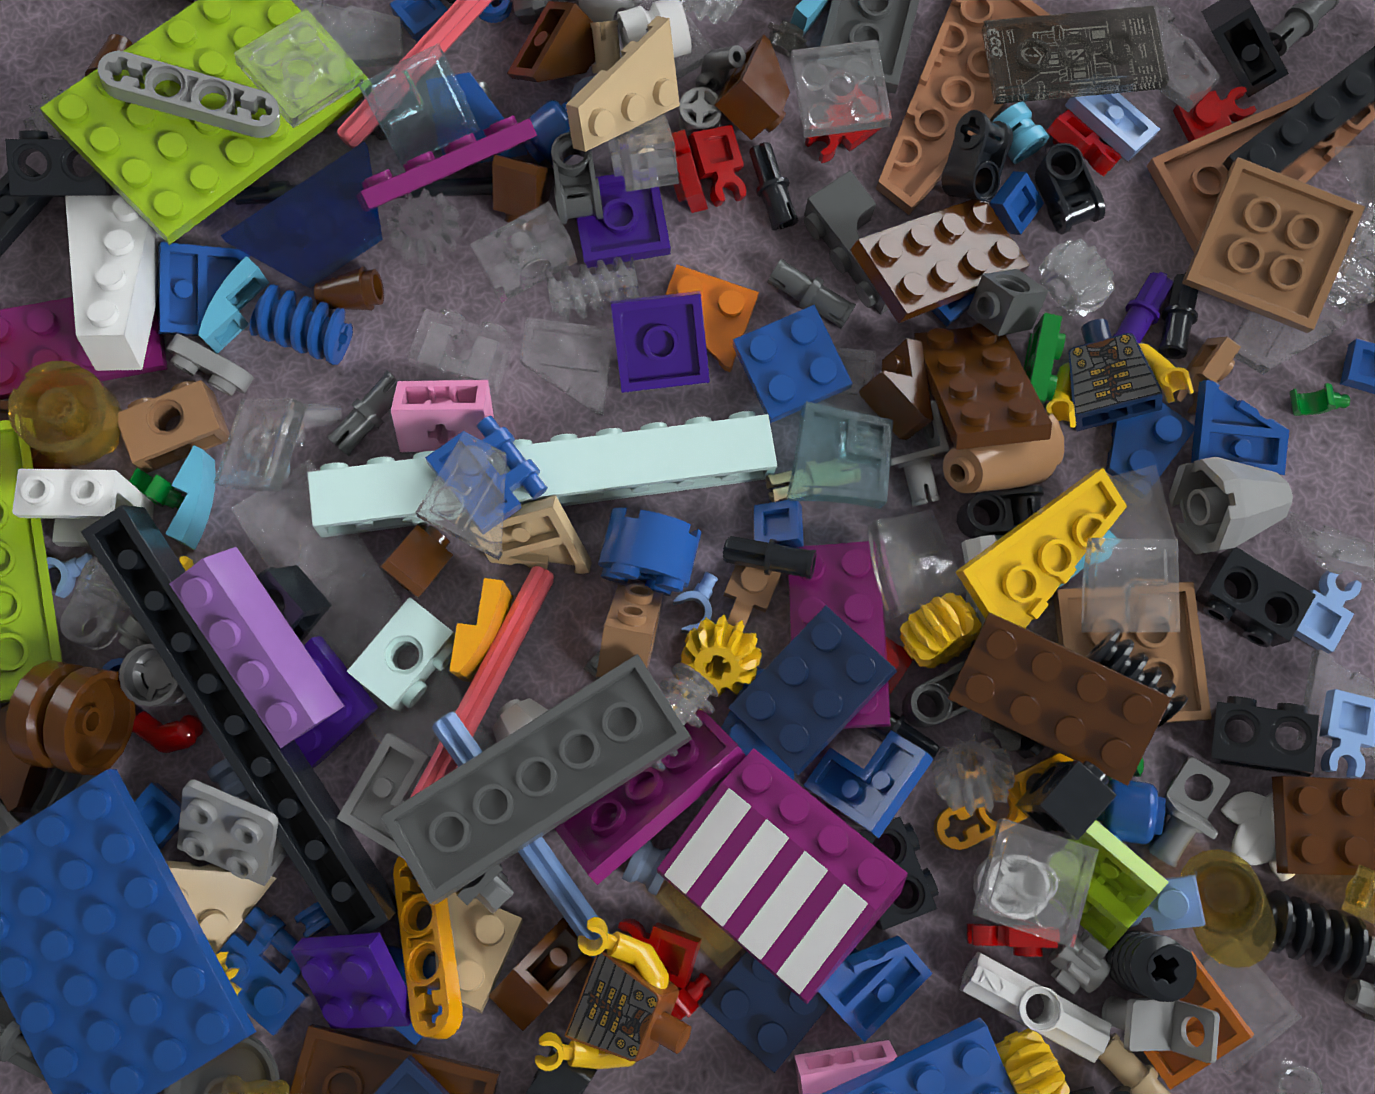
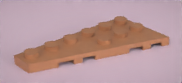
[876,0,1069,215]
[1146,86,1375,253]

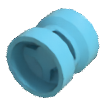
[993,101,1049,164]

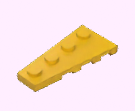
[955,468,1127,628]

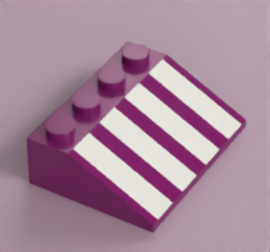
[657,748,908,1004]

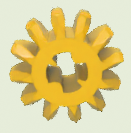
[899,593,982,668]
[681,614,762,697]
[995,1028,1070,1094]

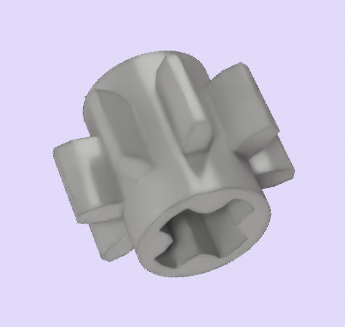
[1048,931,1111,994]

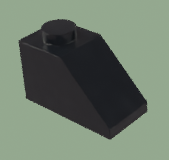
[1201,0,1289,98]

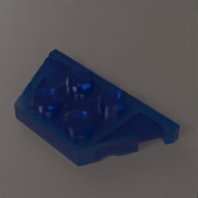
[221,142,383,289]

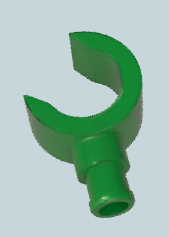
[1289,383,1350,416]
[129,468,185,509]

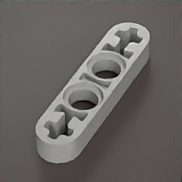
[98,51,280,138]

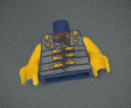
[1046,319,1194,432]

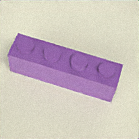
[169,547,344,748]

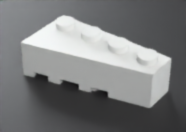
[65,195,166,371]

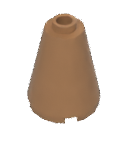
[943,413,1064,493]

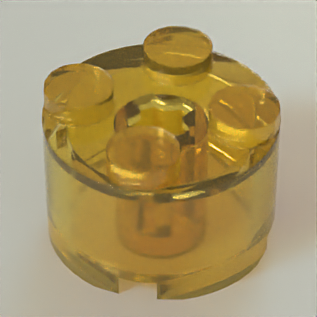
[8,361,122,466]

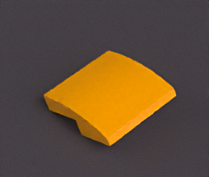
[449,578,513,682]

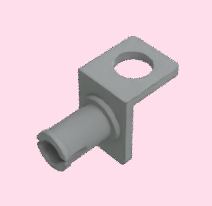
[879,400,949,507]
[1148,756,1230,867]
[1102,996,1220,1063]

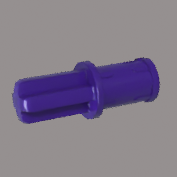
[1113,272,1173,343]

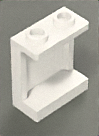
[12,469,154,547]

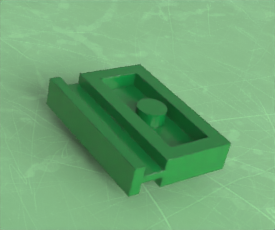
[1023,312,1066,405]

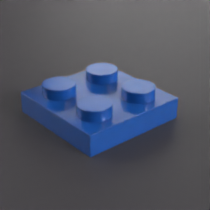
[732,304,853,423]

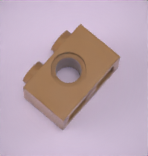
[114,380,232,473]
[596,584,663,677]

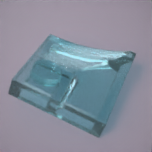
[358,43,479,167]
[787,401,893,509]

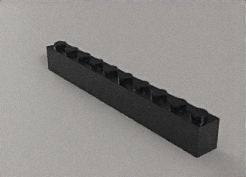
[81,505,398,935]

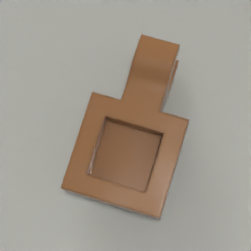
[1173,336,1241,415]
[723,565,781,631]

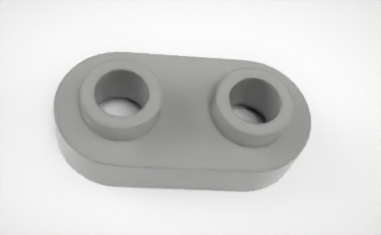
[166,334,254,396]

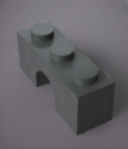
[804,170,889,315]

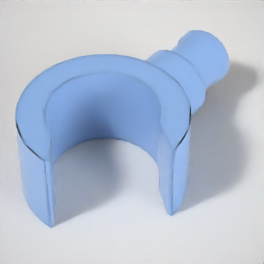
[47,553,96,599]
[673,572,718,634]

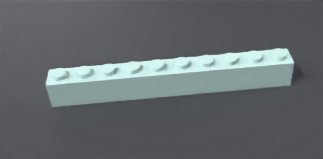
[307,411,777,538]

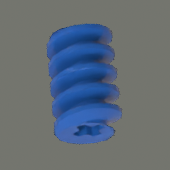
[249,284,353,365]

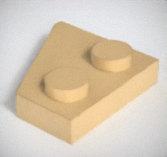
[470,495,592,574]
[166,861,276,955]
[435,892,523,1014]

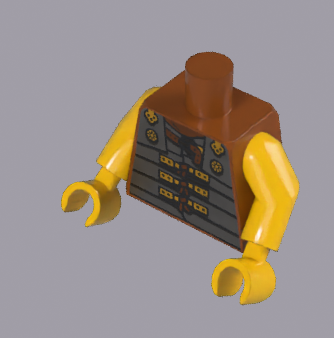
[535,917,692,1071]

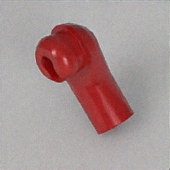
[132,711,204,753]

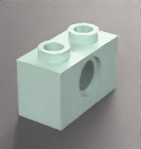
[347,597,455,712]

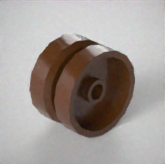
[5,660,136,775]

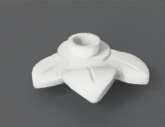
[1221,791,1295,881]

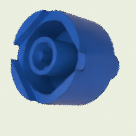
[598,508,702,596]

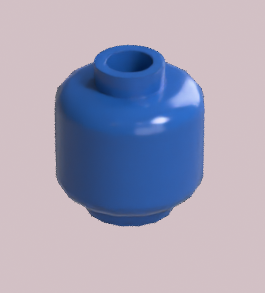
[523,100,574,165]
[1096,779,1166,844]

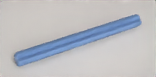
[432,712,609,959]

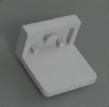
[177,780,287,886]

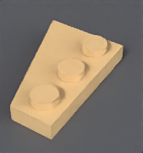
[566,16,680,152]

